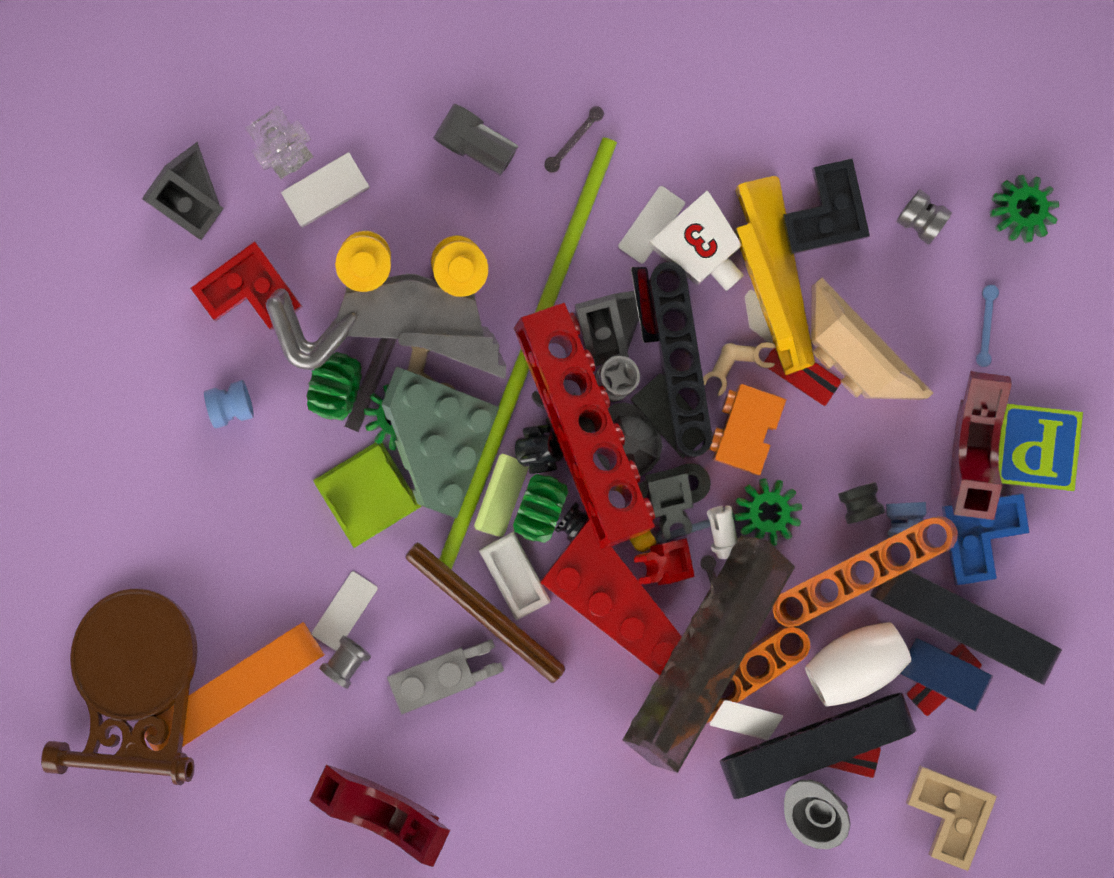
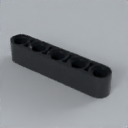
[649,262,712,458]
[870,570,1062,685]
[719,693,916,799]

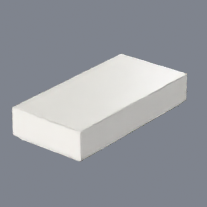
[281,152,370,228]
[479,531,551,620]

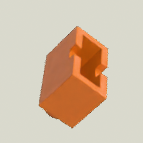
[709,384,787,475]

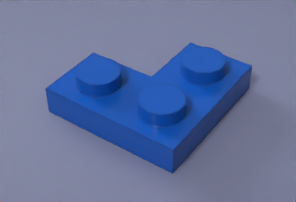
[942,494,1030,586]

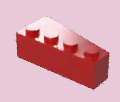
[540,519,692,680]

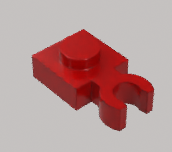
[634,538,695,586]

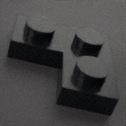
[782,158,870,255]

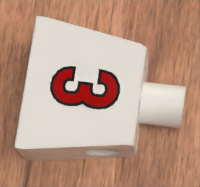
[648,191,744,291]

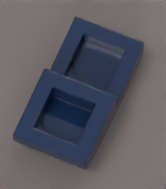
[900,638,993,712]

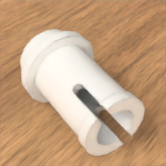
[707,505,743,559]

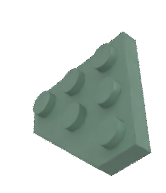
[382,367,499,518]

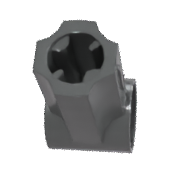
[433,103,518,176]

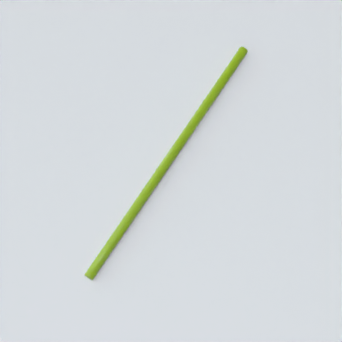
[439,137,617,570]

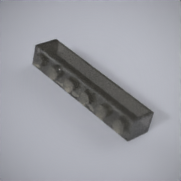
[622,535,795,773]

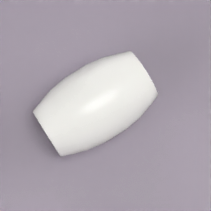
[805,622,911,707]

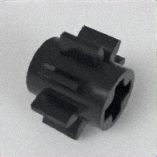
[515,424,564,474]

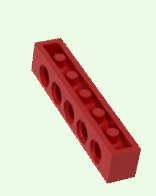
[513,302,655,550]

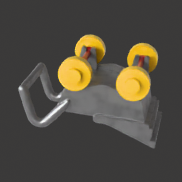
[266,231,506,379]

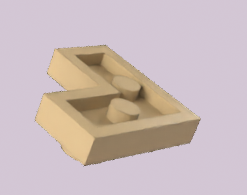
[906,766,997,871]

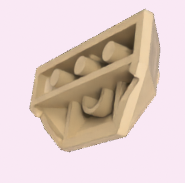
[811,277,933,400]

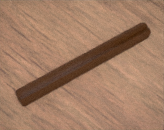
[405,542,565,683]

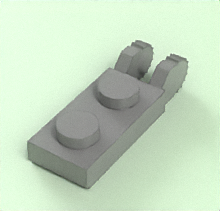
[387,639,504,715]

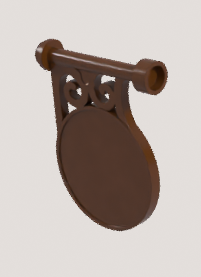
[41,589,198,785]

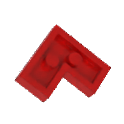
[190,241,303,330]

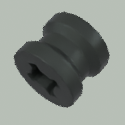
[838,482,886,524]

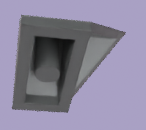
[142,142,224,240]
[575,291,639,366]

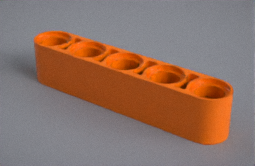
[773,516,958,627]
[145,621,325,751]
[639,625,810,752]

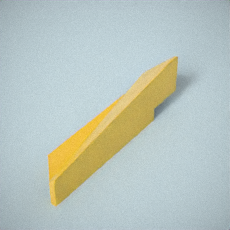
[734,176,815,375]

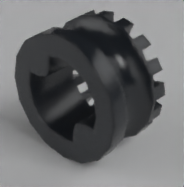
[555,502,589,542]

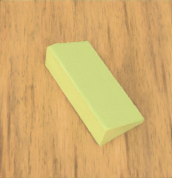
[474,453,529,537]

